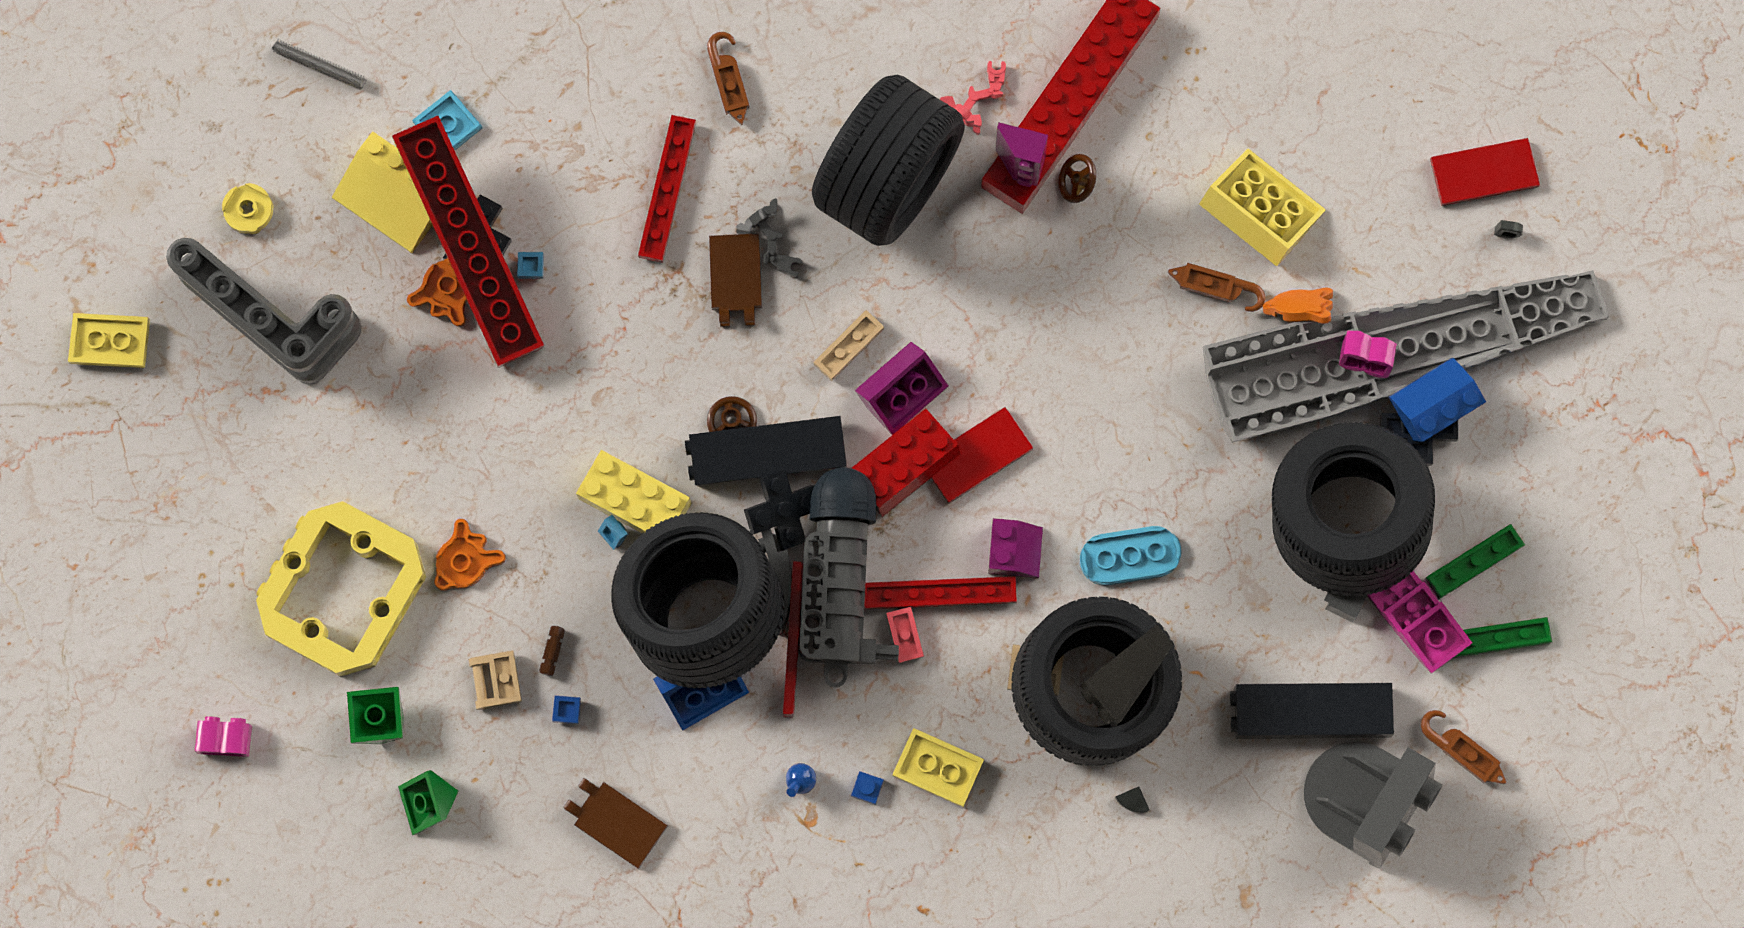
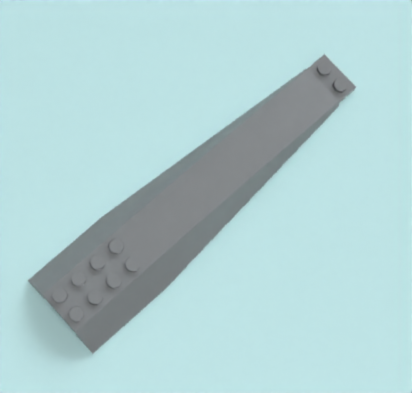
[1202,270,1609,443]

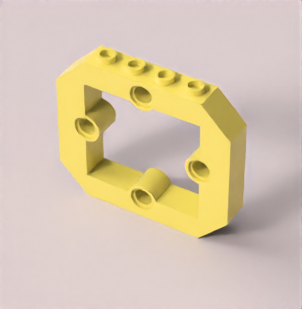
[256,501,426,677]

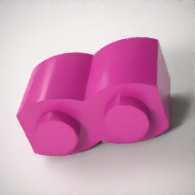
[1339,331,1397,378]
[195,716,252,757]

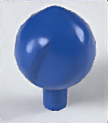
[786,763,817,797]

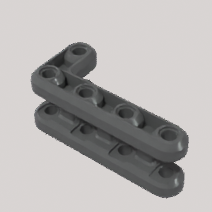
[166,238,362,384]

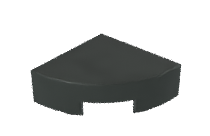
[1115,786,1150,813]

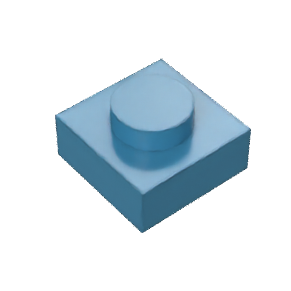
[517,252,544,279]
[598,515,628,550]

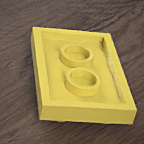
[68,313,150,368]
[892,728,984,807]

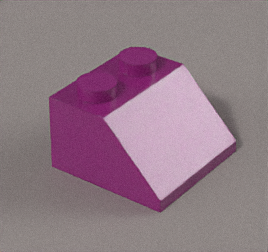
[988,518,1043,578]

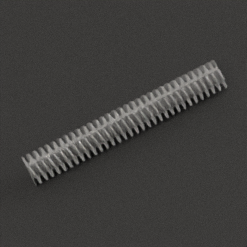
[272,39,367,90]

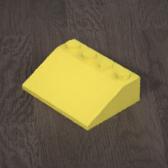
[332,131,433,253]
[1199,149,1326,266]

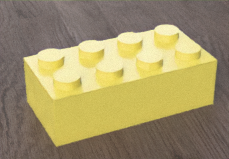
[576,450,692,534]

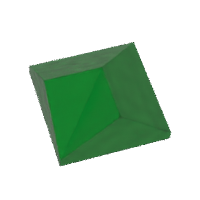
[347,687,404,744]
[398,770,459,835]

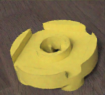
[222,183,274,234]

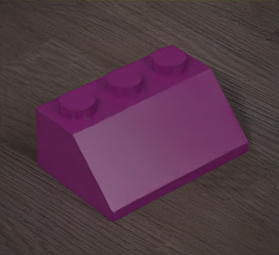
[995,122,1048,187]
[854,342,949,435]

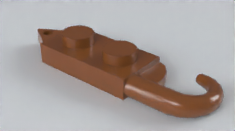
[707,32,750,125]
[1168,263,1265,312]
[1421,710,1506,784]

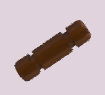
[539,626,565,676]

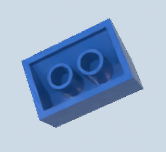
[1389,358,1486,442]
[653,676,749,731]

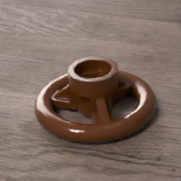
[1058,154,1097,203]
[707,396,757,432]

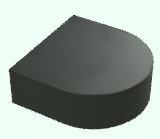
[1494,220,1523,238]

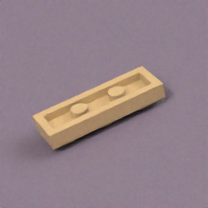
[813,310,884,382]

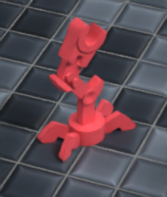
[940,61,1006,135]

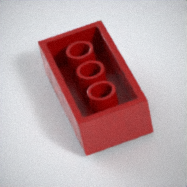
[852,408,960,517]

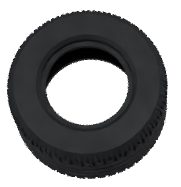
[812,74,965,246]
[1272,422,1435,596]
[611,512,785,688]
[1011,596,1182,766]

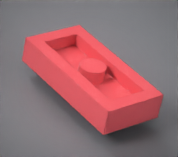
[886,607,924,663]

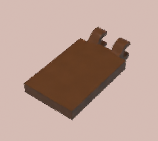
[709,233,762,327]
[563,778,668,869]

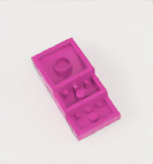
[1367,571,1472,673]

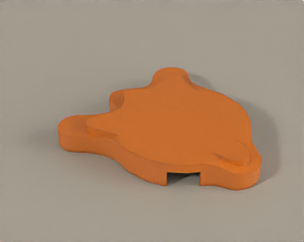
[407,258,467,326]
[1263,287,1333,324]
[434,519,506,591]

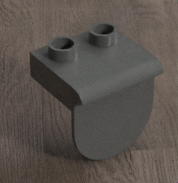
[1304,742,1443,868]

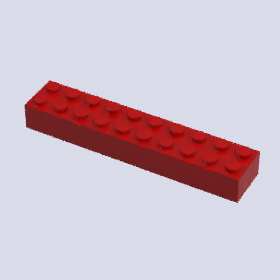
[981,0,1161,214]
[392,115,544,368]

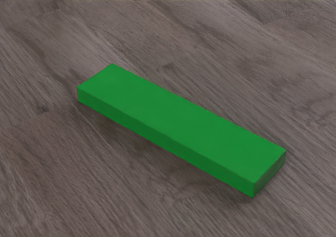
[1425,524,1525,599]
[1453,617,1552,658]

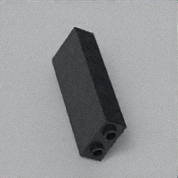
[685,416,847,485]
[1230,683,1394,739]

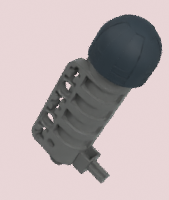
[799,467,899,688]

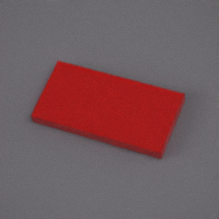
[1430,138,1540,206]
[931,407,1033,504]

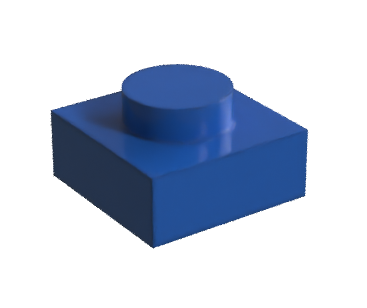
[552,696,581,724]
[851,771,884,805]

